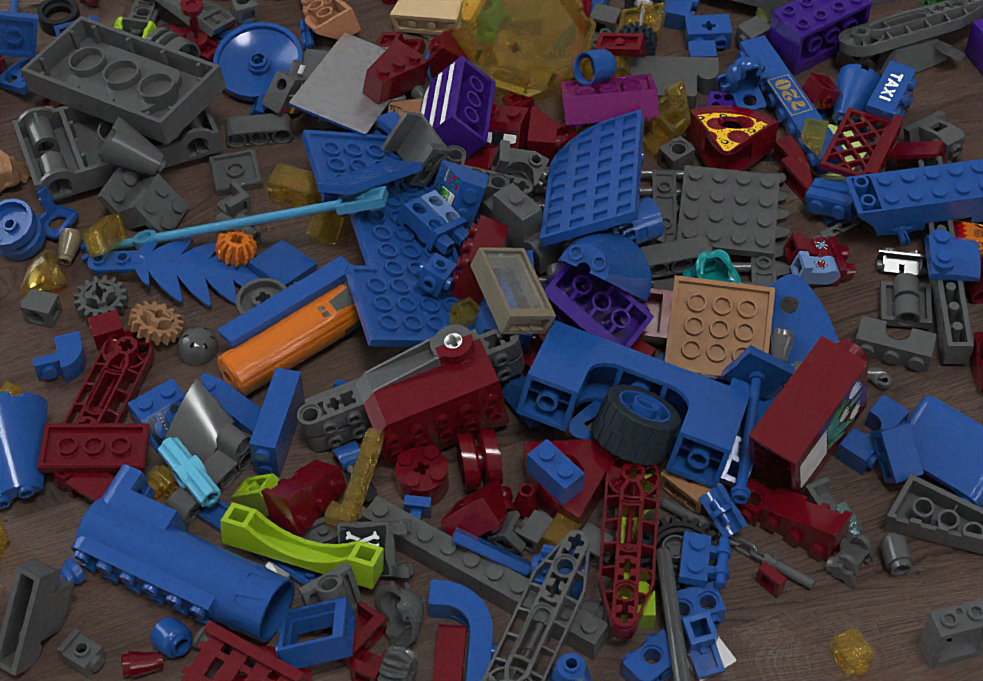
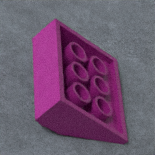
[560,73,659,128]

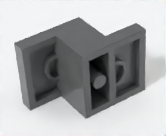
[96,166,190,233]

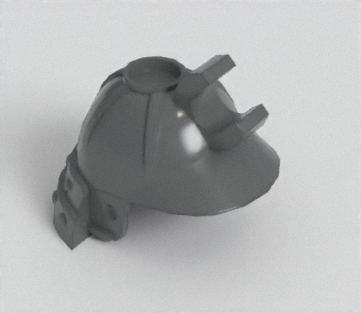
[375,581,424,647]

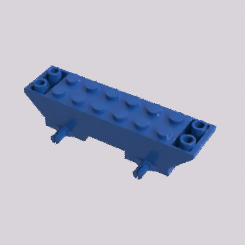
[845,159,983,247]

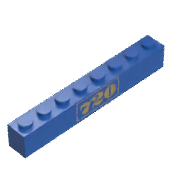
[737,35,845,175]

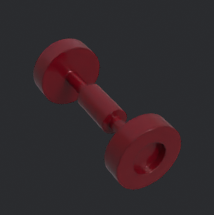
[180,0,208,50]

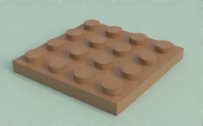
[664,275,775,380]

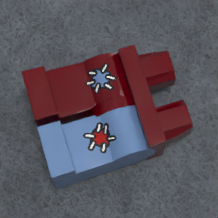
[783,232,856,286]

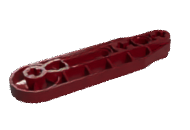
[52,329,154,492]
[598,457,660,640]

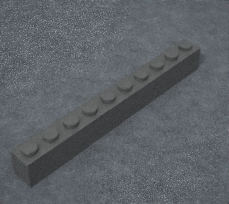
[915,156,974,364]
[362,496,609,661]

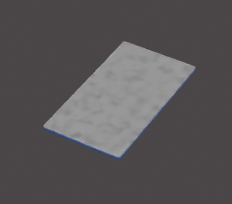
[289,33,393,136]

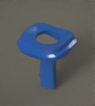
[37,186,79,239]

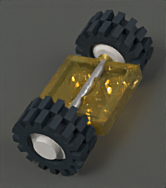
[617,0,666,62]

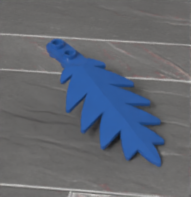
[87,237,262,308]

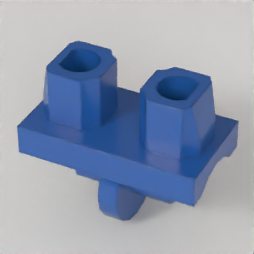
[699,483,748,538]

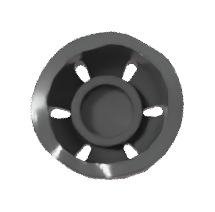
[177,327,219,367]

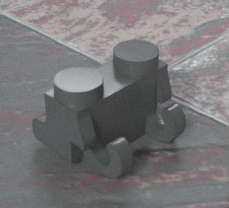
[826,534,875,589]

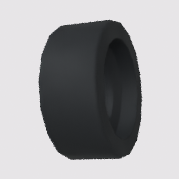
[37,0,81,36]

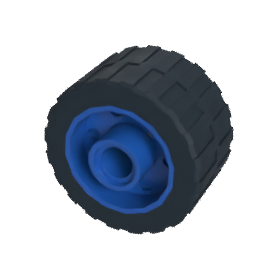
[591,384,681,466]

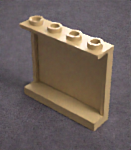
[390,0,486,38]

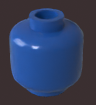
[150,617,192,659]

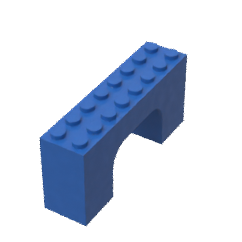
[516,320,750,488]

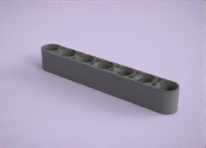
[546,236,713,279]

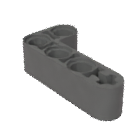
[445,145,533,202]
[165,423,253,525]

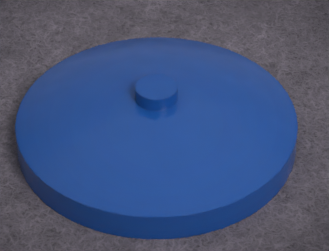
[213,22,304,102]

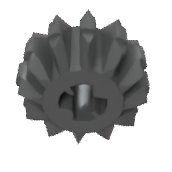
[378,645,419,681]

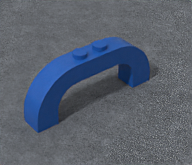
[428,580,498,681]

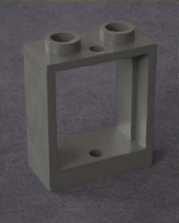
[918,599,983,669]

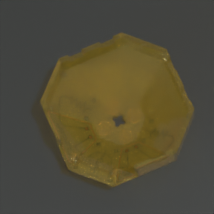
[452,0,596,98]

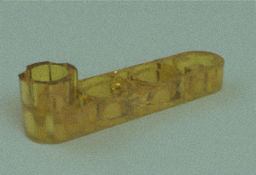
[324,428,384,527]

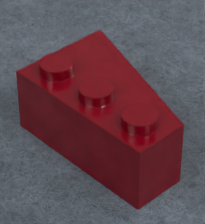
[261,460,347,537]

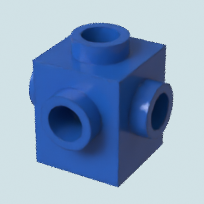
[416,252,457,298]

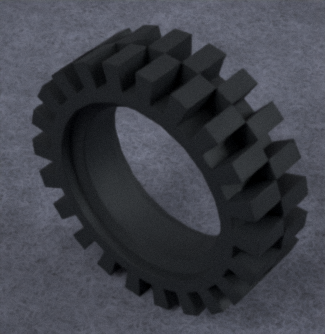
[640,515,719,595]

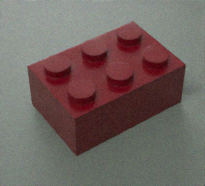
[451,215,509,307]

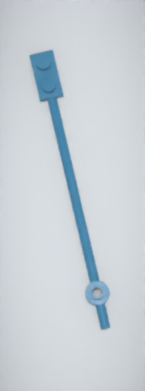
[110,186,389,251]

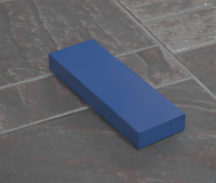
[452,527,531,575]

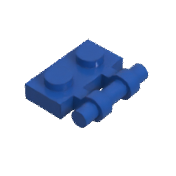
[678,531,732,589]

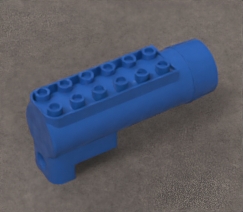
[71,464,295,643]

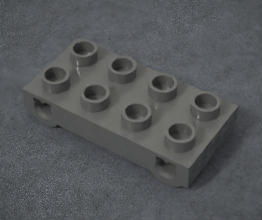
[12,105,222,205]

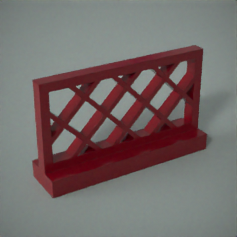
[819,107,904,177]

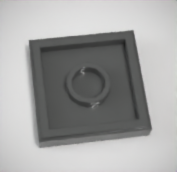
[209,149,263,196]

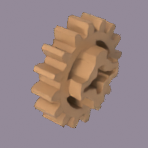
[128,301,184,345]

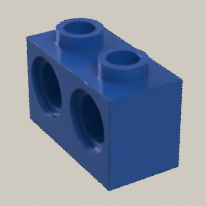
[661,581,726,627]

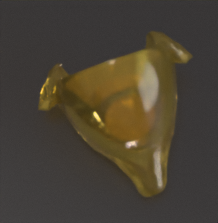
[20,249,67,296]

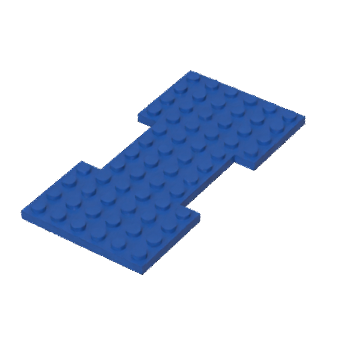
[302,130,484,347]

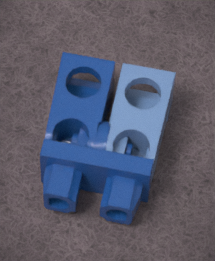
[396,190,470,255]

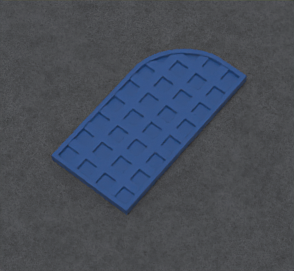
[540,109,644,246]

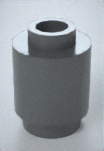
[879,533,913,575]

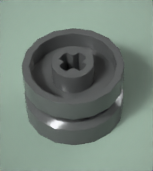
[236,278,287,317]

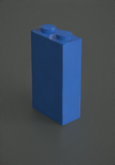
[249,368,305,477]

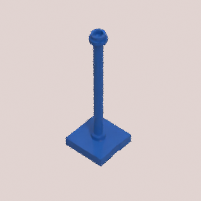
[0,0,38,58]
[721,345,794,504]

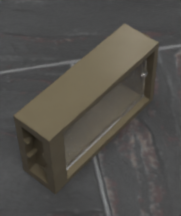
[470,247,556,334]

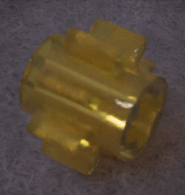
[147,465,180,497]

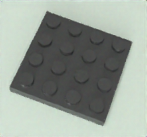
[676,165,780,259]

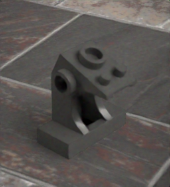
[903,110,965,164]
[491,140,549,196]

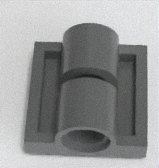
[879,273,932,329]
[298,562,362,634]

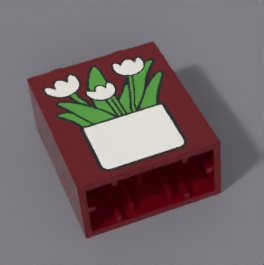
[749,336,868,495]

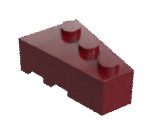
[362,39,430,104]
[759,487,852,563]

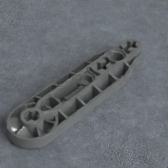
[838,0,983,57]
[482,530,591,681]

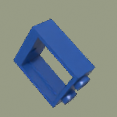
[276,597,356,669]

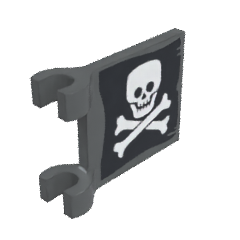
[337,519,415,578]

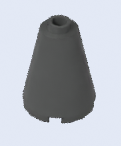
[96,116,166,175]

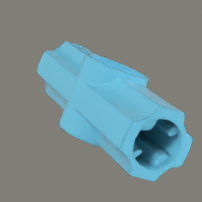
[158,437,221,507]

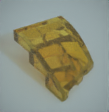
[643,79,691,159]

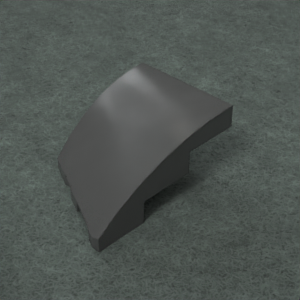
[164,378,235,463]

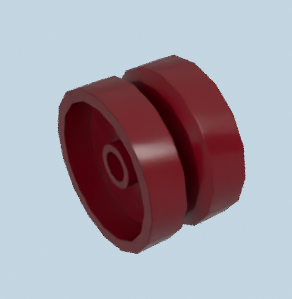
[455,427,503,491]

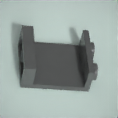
[381,111,450,187]

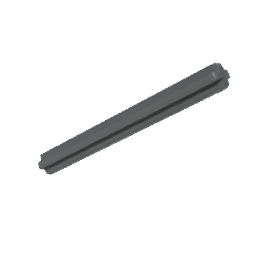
[656,548,691,681]

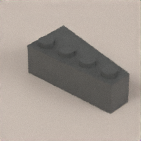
[884,474,983,554]

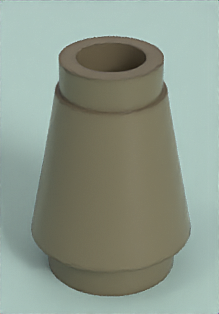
[57,228,83,266]

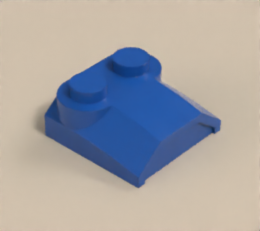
[924,229,981,281]

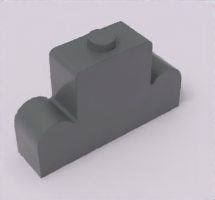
[627,56,719,112]
[480,183,560,274]
[0,558,74,676]

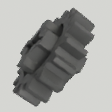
[73,275,129,322]

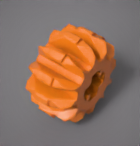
[215,229,257,268]

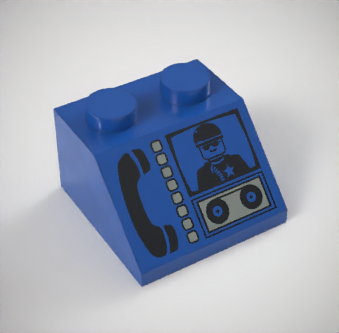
[128,378,186,455]

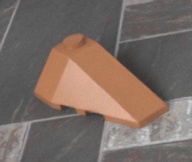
[301,0,361,40]

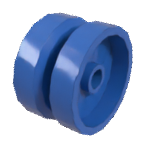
[0,198,46,261]

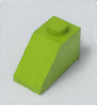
[231,473,280,516]

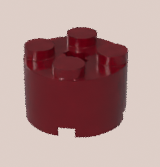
[395,445,449,506]

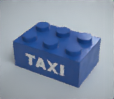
[860,60,918,142]

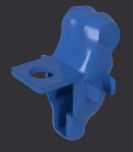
[716,56,769,111]

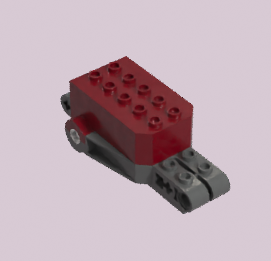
[297,324,525,465]

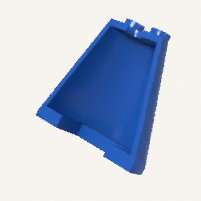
[558,231,652,302]
[0,392,48,509]

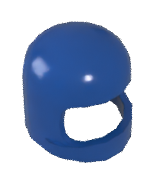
[573,49,617,86]

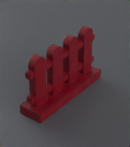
[181,621,308,681]

